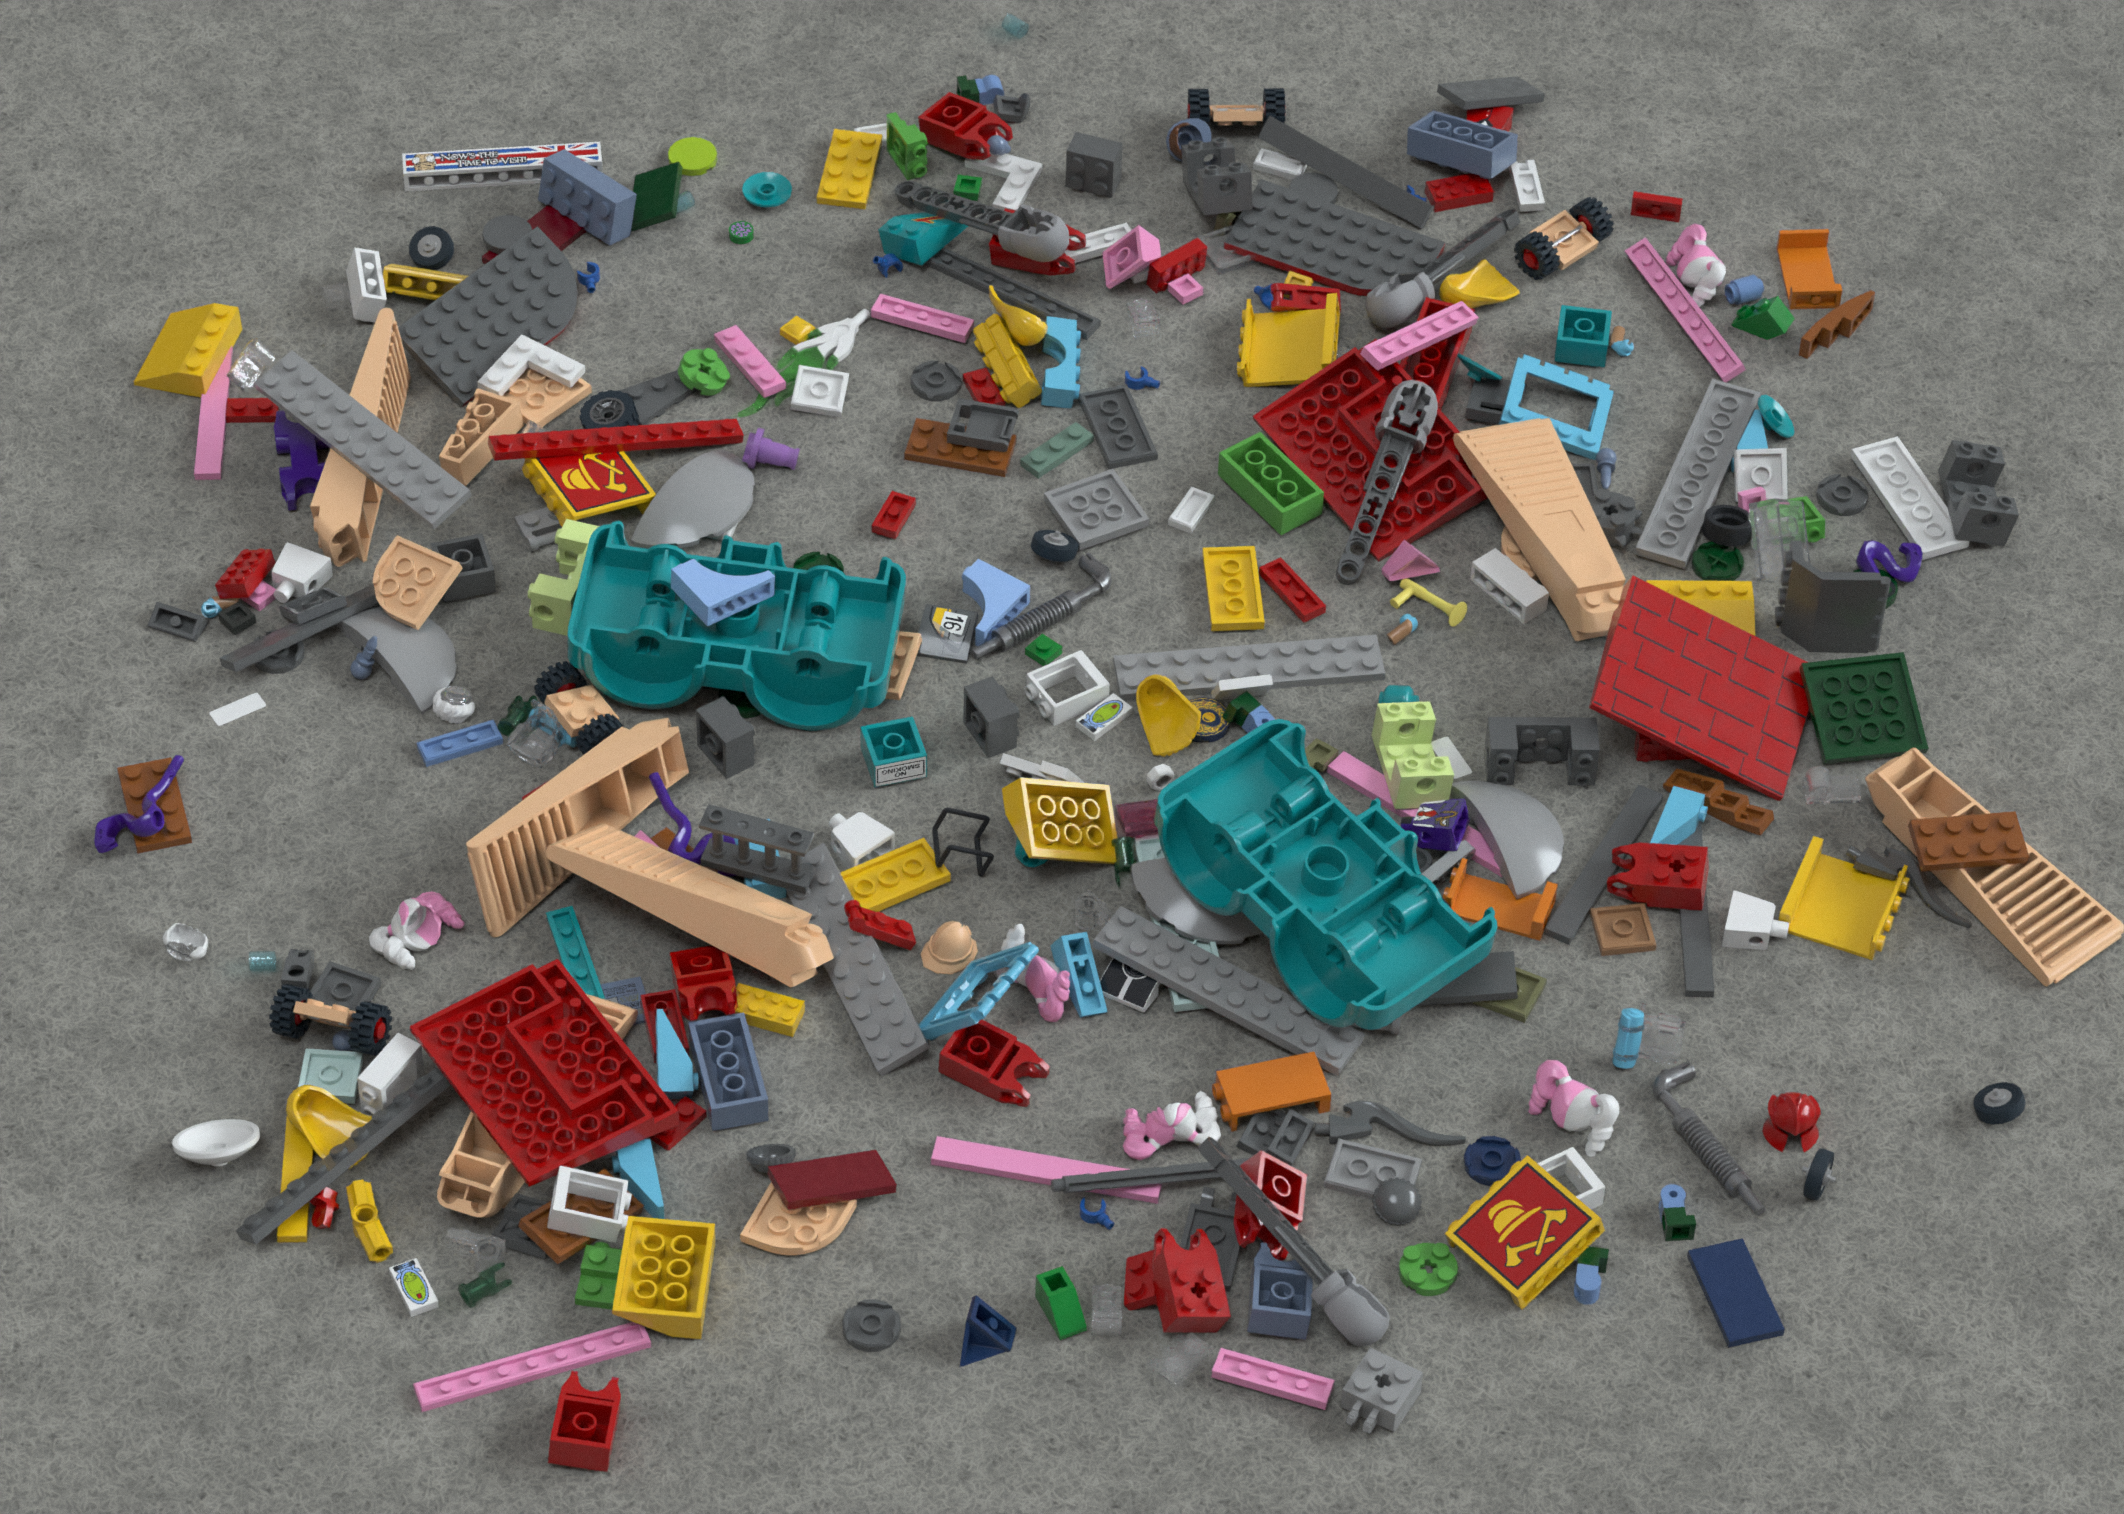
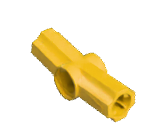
[346,1179,393,1263]

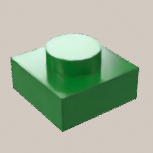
[953,175,982,201]
[1025,634,1063,666]

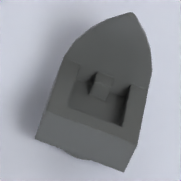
[993,93,1030,123]

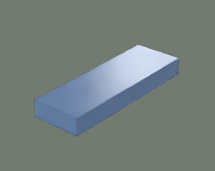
[417,720,503,767]

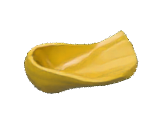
[1439,259,1520,309]
[989,285,1048,346]
[1136,674,1201,757]
[286,1085,372,1169]

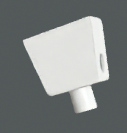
[272,542,333,603]
[829,812,895,869]
[1722,890,1789,950]

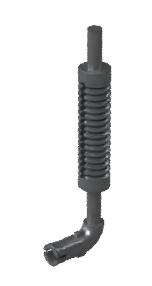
[971,553,1112,659]
[1653,1061,1766,1216]

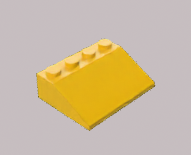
[134,303,242,398]
[1646,580,1755,636]
[1002,778,1121,864]
[612,1216,715,1339]

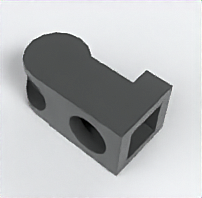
[281,949,314,989]

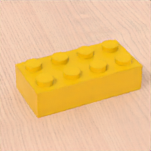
[726,983,805,1037]

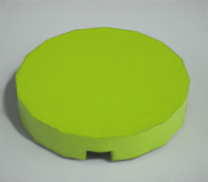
[668,137,717,176]

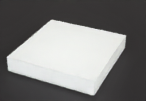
[790,365,849,417]
[1734,448,1788,502]
[1211,674,1273,701]

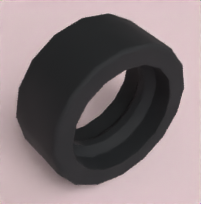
[1702,505,1754,546]

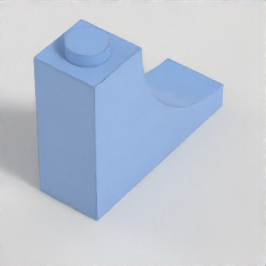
[671,559,775,626]
[962,559,1030,647]

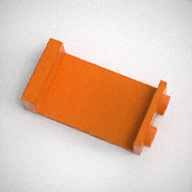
[1777,229,1842,309]
[1442,858,1558,941]
[1212,1051,1331,1132]

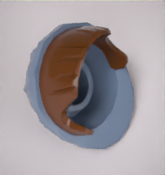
[1166,118,1212,162]

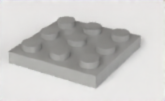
[1044,469,1149,550]

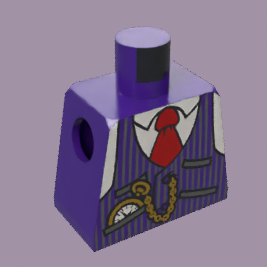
[1401,798,1470,851]

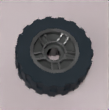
[579,390,640,429]

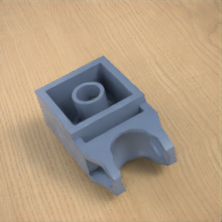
[1247,1242,1313,1340]

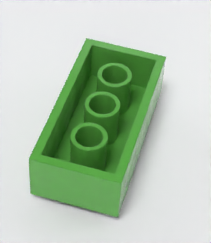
[1218,432,1324,535]

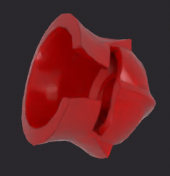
[1762,1092,1821,1152]

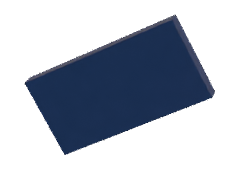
[1687,1238,1785,1348]

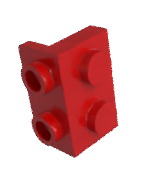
[1124,1250,1158,1311]

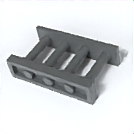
[699,804,815,894]

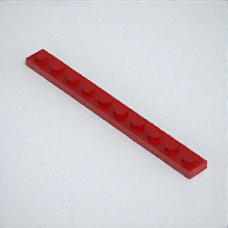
[488,419,744,461]

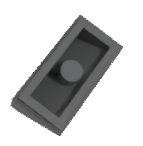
[147,602,209,642]

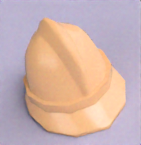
[921,921,978,975]

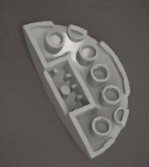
[631,450,755,549]
[335,606,457,715]
[1451,781,1564,899]
[1131,858,1265,944]

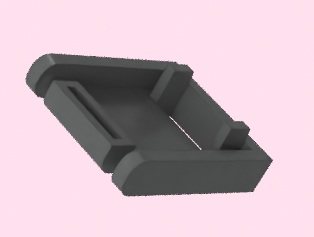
[1465,378,1527,424]
[947,398,1019,452]

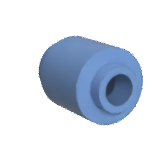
[1725,275,1764,305]

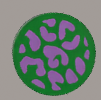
[729,221,754,244]

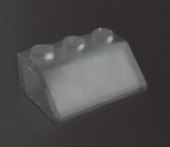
[1748,498,1810,583]

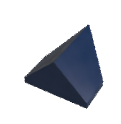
[960,1295,1017,1367]

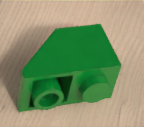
[1731,296,1795,340]
[1035,1266,1087,1340]

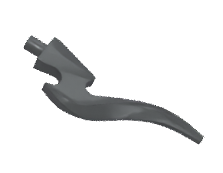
[1846,846,1972,928]
[1314,1101,1466,1146]

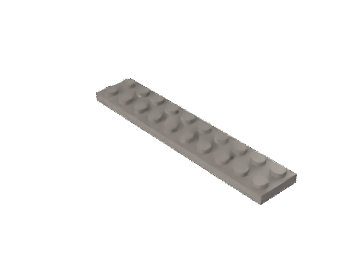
[254,350,472,530]
[1635,379,1761,569]
[1113,635,1385,701]
[786,843,930,1076]
[1092,906,1365,1076]

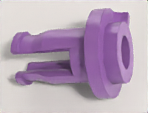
[742,428,800,470]

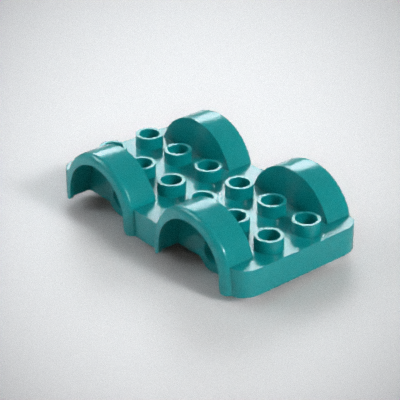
[567,521,906,731]
[1154,719,1497,1030]

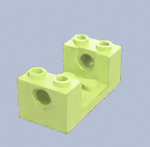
[528,519,600,636]
[1371,701,1454,809]

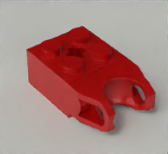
[918,92,1013,160]
[989,208,1087,276]
[1607,842,1709,910]
[669,945,738,1022]
[938,1020,1050,1107]
[1233,1150,1307,1261]
[1152,1228,1231,1333]
[548,1371,621,1472]

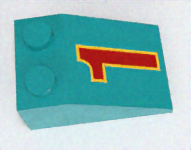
[878,212,969,265]

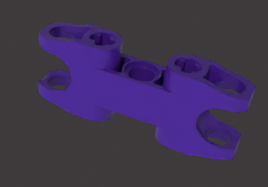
[274,410,329,510]

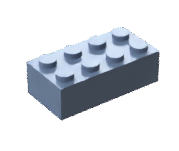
[1407,110,1518,179]
[538,149,636,245]
[688,1013,769,1131]

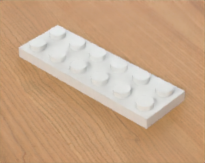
[1851,436,1969,560]

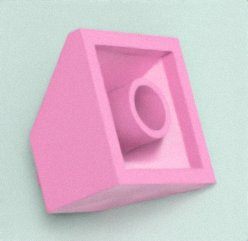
[1102,225,1161,289]

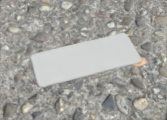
[210,693,266,726]
[1431,737,1472,779]

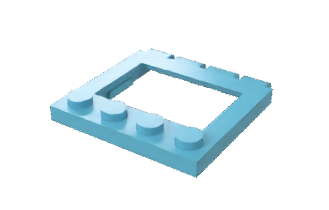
[1499,354,1614,460]
[919,942,1039,1041]

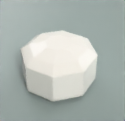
[1147,764,1174,791]

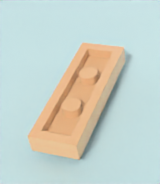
[885,631,922,700]

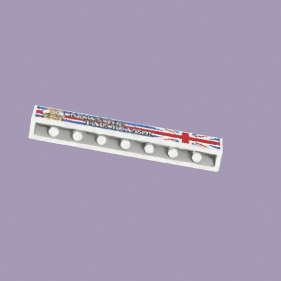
[402,142,603,191]

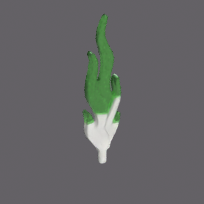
[738,309,870,417]

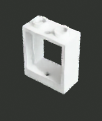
[1024,650,1110,726]
[357,1033,424,1116]
[1537,1147,1605,1210]
[547,1166,632,1243]

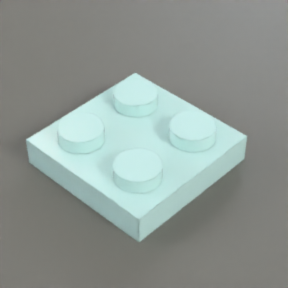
[298,1049,363,1104]

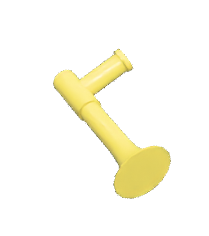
[1390,578,1467,627]

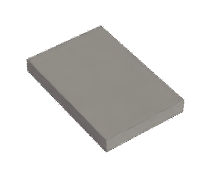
[1323,1139,1422,1200]

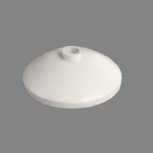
[172,1119,260,1166]

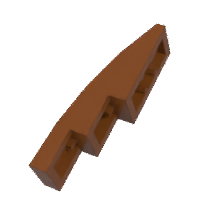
[1799,290,1875,359]
[1663,768,1774,836]

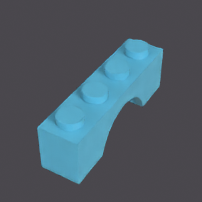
[1041,316,1081,408]

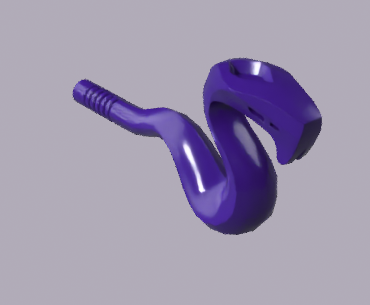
[1856,540,1922,582]
[94,755,184,853]
[649,772,737,877]

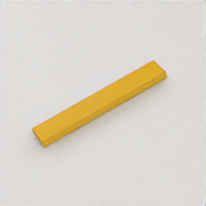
[277,1117,314,1242]

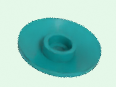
[742,172,792,207]
[1457,353,1503,382]
[1758,395,1795,438]

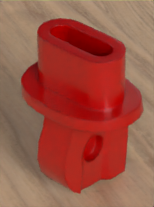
[310,1187,339,1229]

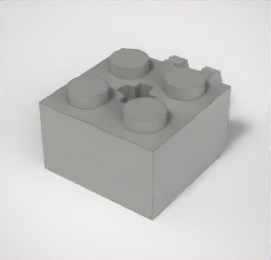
[1341,1348,1423,1435]

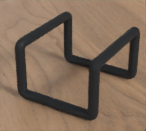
[932,807,994,877]

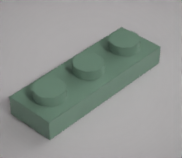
[1020,422,1094,479]

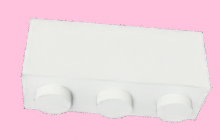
[346,247,387,322]
[1470,548,1549,624]

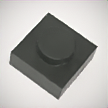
[218,601,256,635]

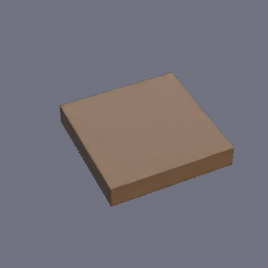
[1590,903,1656,956]

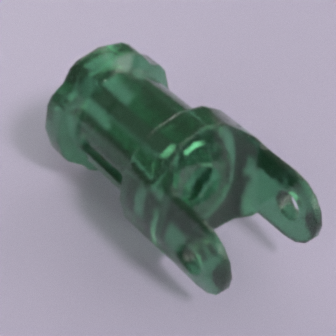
[497,695,538,738]
[1111,837,1138,887]
[458,1262,513,1308]

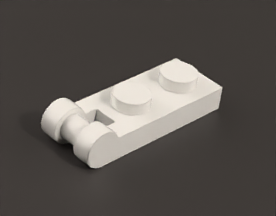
[1509,160,1545,212]

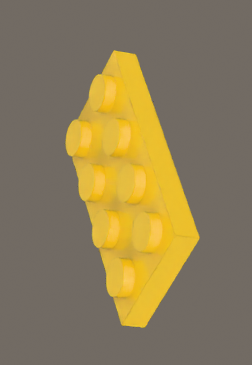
[817,129,883,209]
[1202,546,1265,631]
[840,838,951,912]

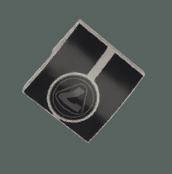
[1100,958,1161,1013]

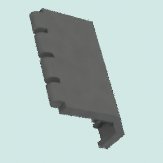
[1775,541,1891,653]

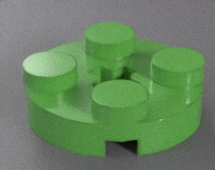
[678,348,730,396]
[1399,1243,1458,1296]

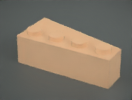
[439,388,524,486]

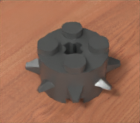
[1588,489,1643,549]

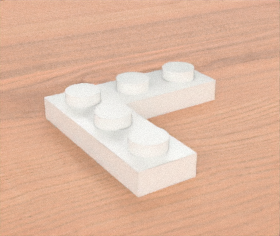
[965,148,1042,210]
[1064,223,1149,284]
[477,334,585,396]
[1000,753,1084,783]

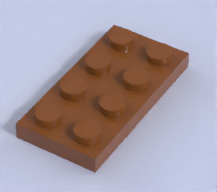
[904,418,1017,477]
[117,757,192,854]
[1908,811,2029,872]
[518,1169,644,1264]

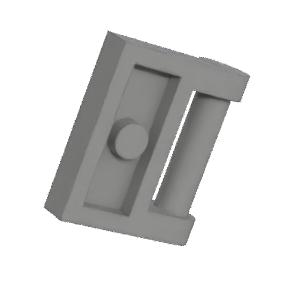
[514,507,562,552]

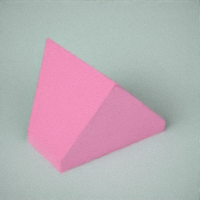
[1381,540,1440,581]

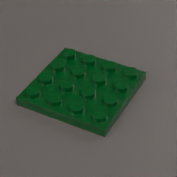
[1799,652,1929,765]

